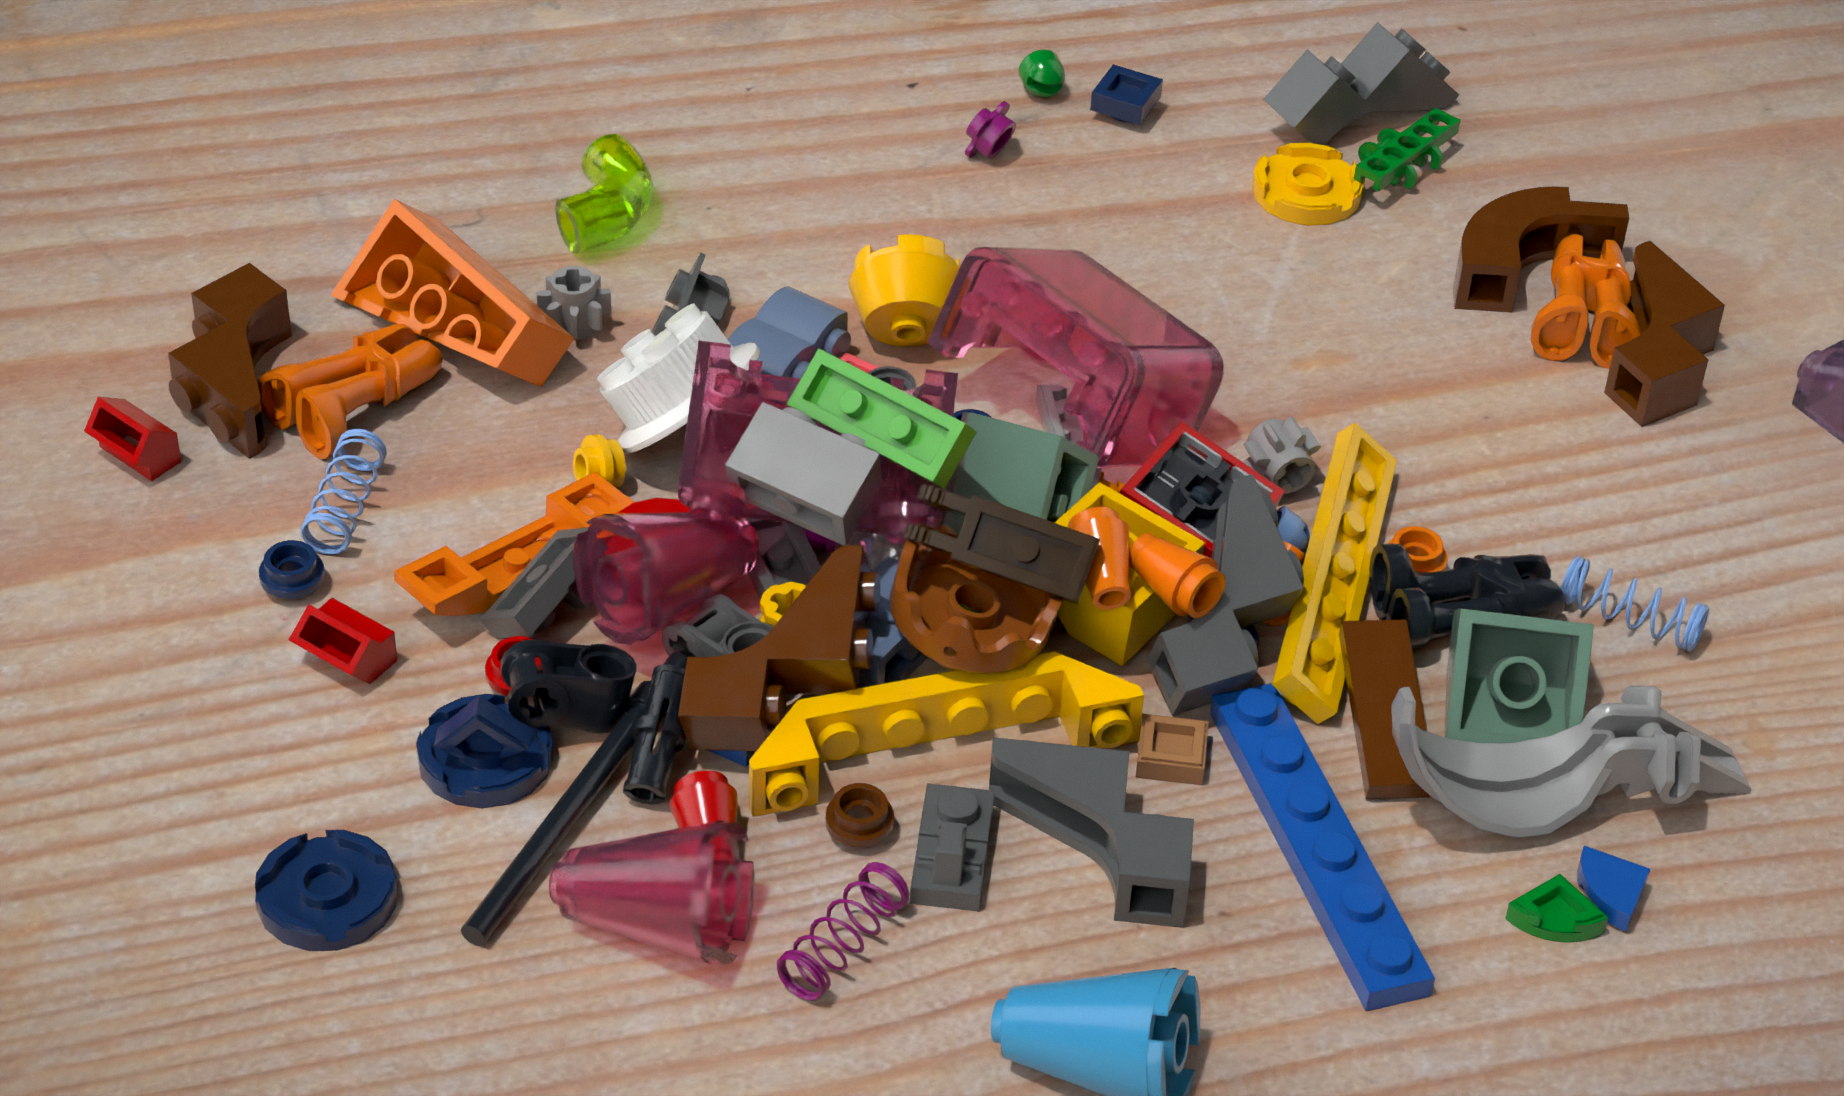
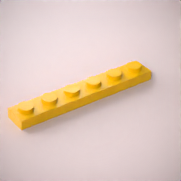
[1272,422,1397,724]

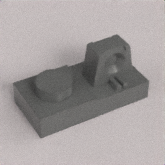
[480,527,610,638]
[910,783,995,912]

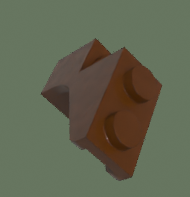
[1604,241,1725,427]
[168,263,292,459]
[678,545,880,751]

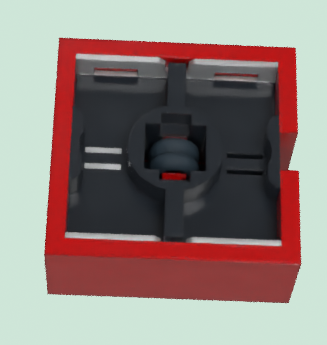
[1119,421,1285,558]

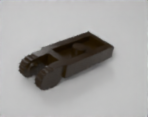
[903,484,1100,604]

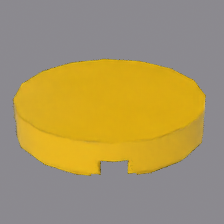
[1252,143,1365,226]

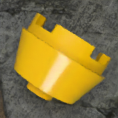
[848,234,967,346]

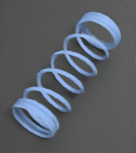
[301,428,387,555]
[1561,556,1709,652]

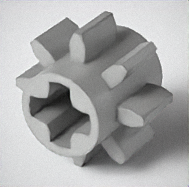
[536,266,611,340]
[1243,417,1321,493]

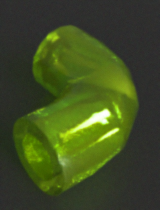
[555,134,654,254]

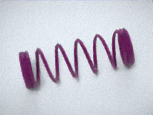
[777,862,910,1001]

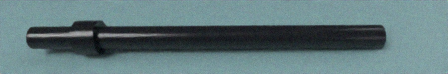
[461,652,687,946]

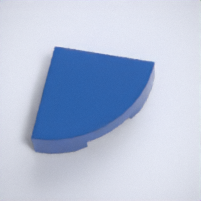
[1577,845,1650,932]

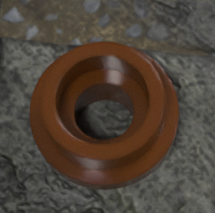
[825,783,894,848]

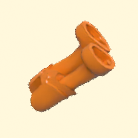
[1531,234,1643,369]
[258,324,443,460]

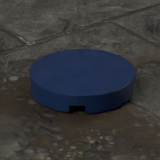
[416,694,553,809]
[255,829,398,951]

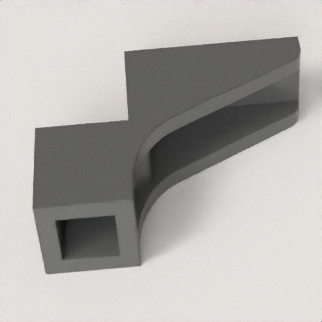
[1263,22,1459,146]
[1147,474,1304,716]
[989,737,1194,928]

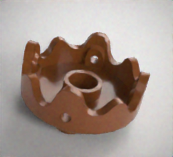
[889,526,1063,674]

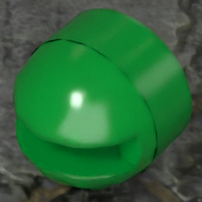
[1018,49,1065,98]

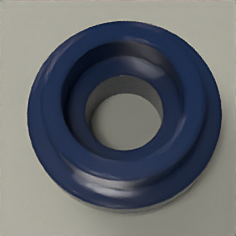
[259,540,325,599]

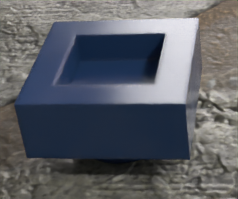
[1090,64,1163,125]

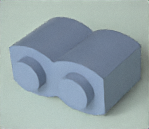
[727,286,851,410]

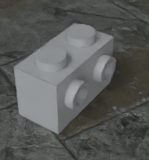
[725,402,882,546]

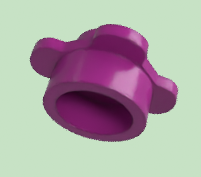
[965,101,1016,159]

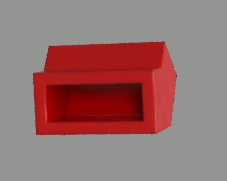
[84,396,181,481]
[289,598,397,684]

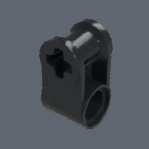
[501,639,637,734]

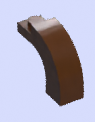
[1453,186,1629,313]

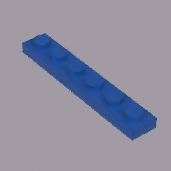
[1210,683,1435,1011]

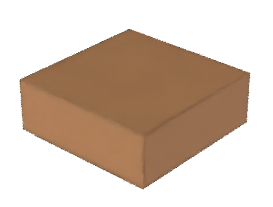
[1135,713,1209,785]

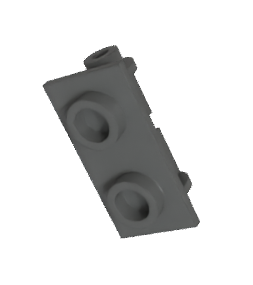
[652,252,730,336]

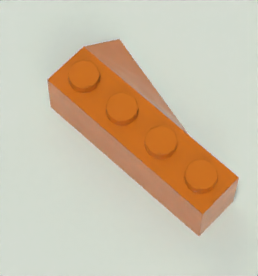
[330,199,574,387]

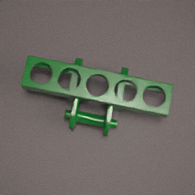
[1354,108,1461,191]

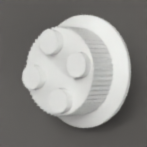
[597,303,760,461]

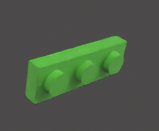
[787,348,977,489]

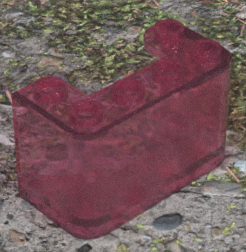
[927,247,1224,468]

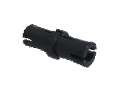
[623,664,686,805]

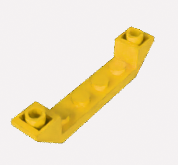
[749,652,1144,817]

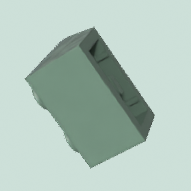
[934,412,1099,534]

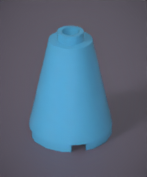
[991,967,1201,1096]

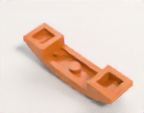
[394,472,634,616]

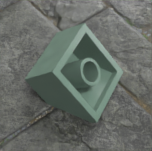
[1444,609,1594,743]

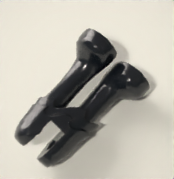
[1369,543,1565,649]

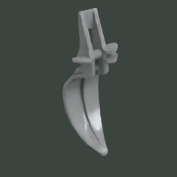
[1391,686,1751,838]

